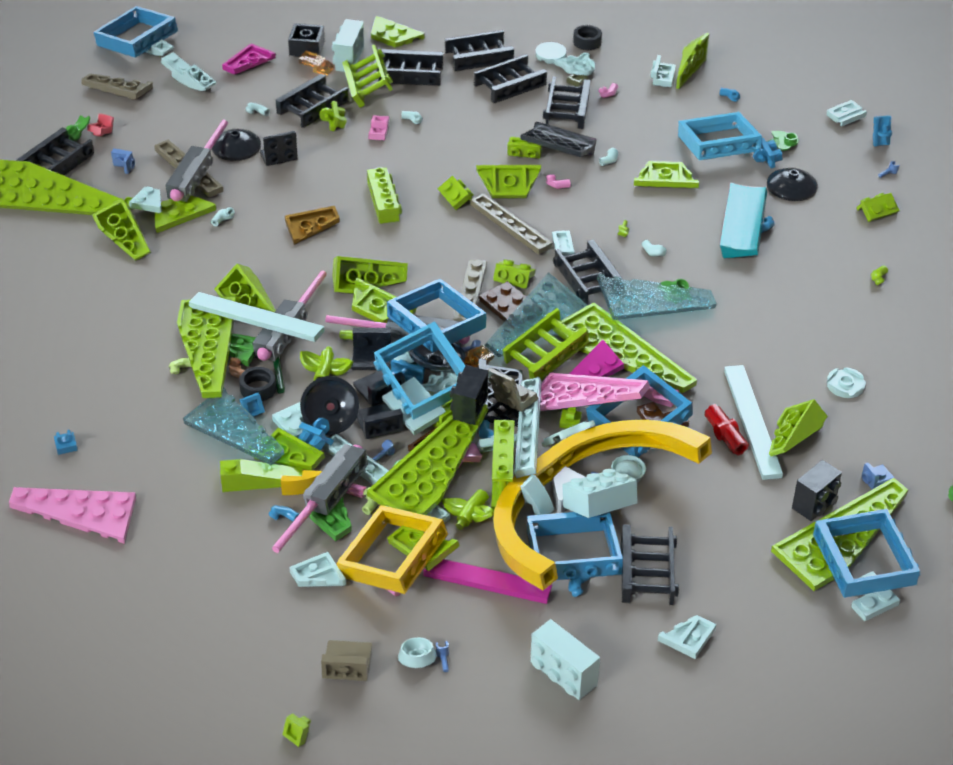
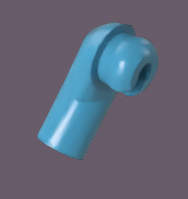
[761,216,775,233]

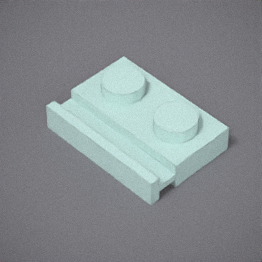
[826,100,867,126]

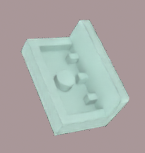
[650,55,676,87]

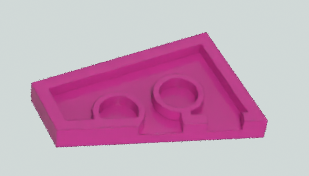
[222,43,276,75]
[569,340,624,377]

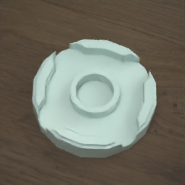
[536,42,566,64]
[827,368,866,398]

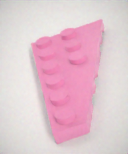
[540,373,650,411]
[9,487,136,544]

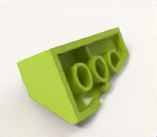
[676,33,709,89]
[92,198,151,261]
[332,256,408,294]
[214,263,276,313]
[768,399,828,456]
[220,459,303,492]

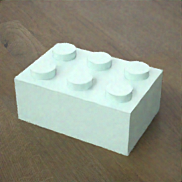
[332,19,364,72]
[562,469,637,518]
[531,619,600,700]

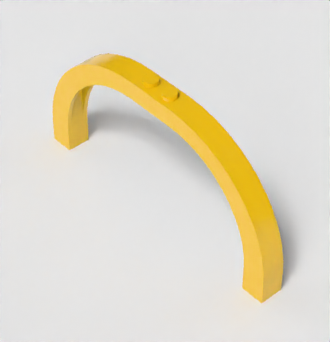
[493,420,712,590]

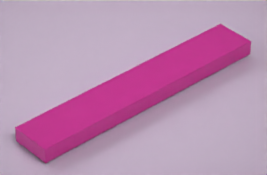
[423,559,552,604]

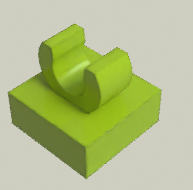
[559,407,582,429]
[282,713,311,747]

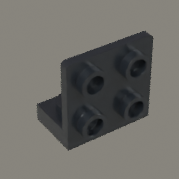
[260,131,298,166]
[352,328,391,370]
[353,371,405,406]
[357,403,403,439]

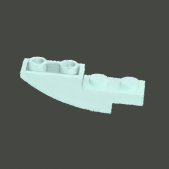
[161,52,216,91]

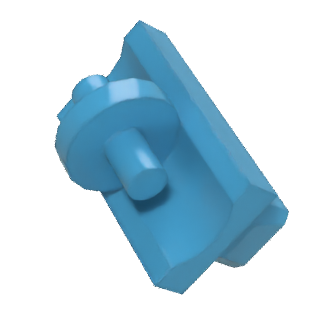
[873,115,892,147]
[753,138,783,169]
[391,359,425,384]
[298,418,334,451]

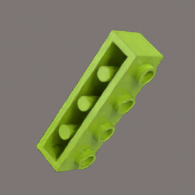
[367,167,402,224]

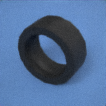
[573,25,602,50]
[239,367,276,401]

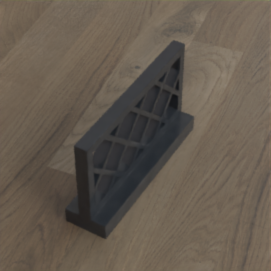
[520,122,597,157]
[477,359,522,427]

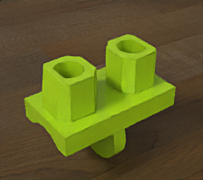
[319,101,347,131]

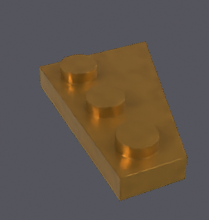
[285,205,340,245]

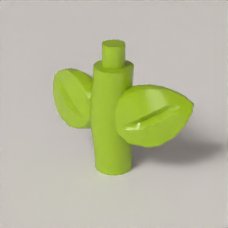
[300,346,353,380]
[442,489,494,530]

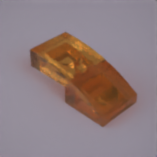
[299,51,334,76]
[464,345,494,367]

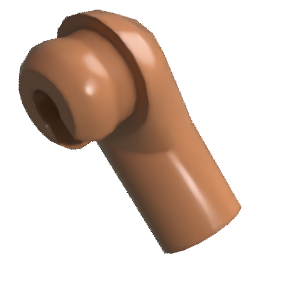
[228,358,245,378]

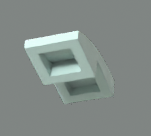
[146,40,173,56]
[520,474,554,515]

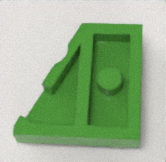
[229,333,256,366]
[309,497,352,541]

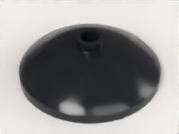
[212,128,261,161]
[767,167,818,201]
[408,343,465,372]
[300,376,359,435]

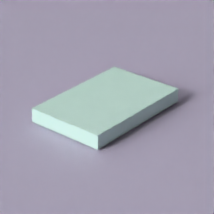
[382,377,446,435]

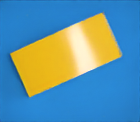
[281,470,322,495]

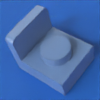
[111,148,135,174]
[861,463,894,489]

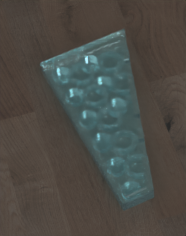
[484,272,588,358]
[597,274,717,320]
[183,387,285,465]

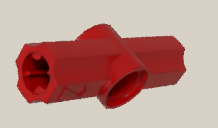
[704,404,749,456]

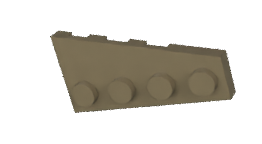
[81,73,153,100]

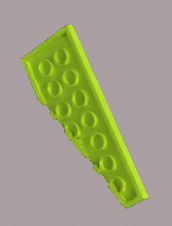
[0,160,121,215]
[177,297,237,398]
[553,302,697,393]
[367,404,488,515]
[771,478,908,591]

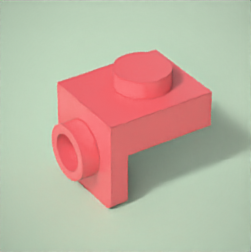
[87,113,114,136]

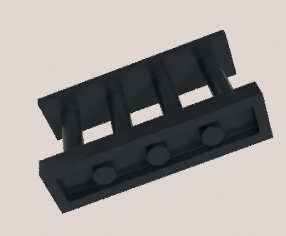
[445,30,514,72]
[378,49,443,86]
[474,54,547,104]
[275,73,349,128]
[543,77,591,129]
[16,127,94,176]
[553,239,625,306]
[621,525,679,605]

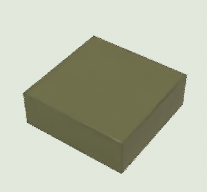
[567,74,589,87]

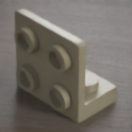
[488,368,538,412]
[321,640,372,681]

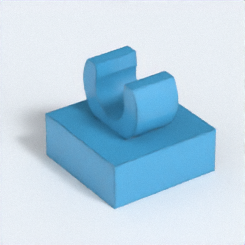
[239,393,265,419]
[54,430,78,455]

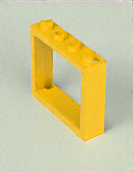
[336,505,448,594]

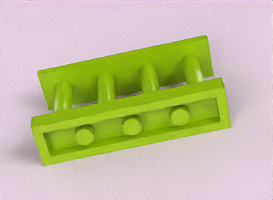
[342,44,393,108]
[503,308,590,380]
[491,420,514,510]

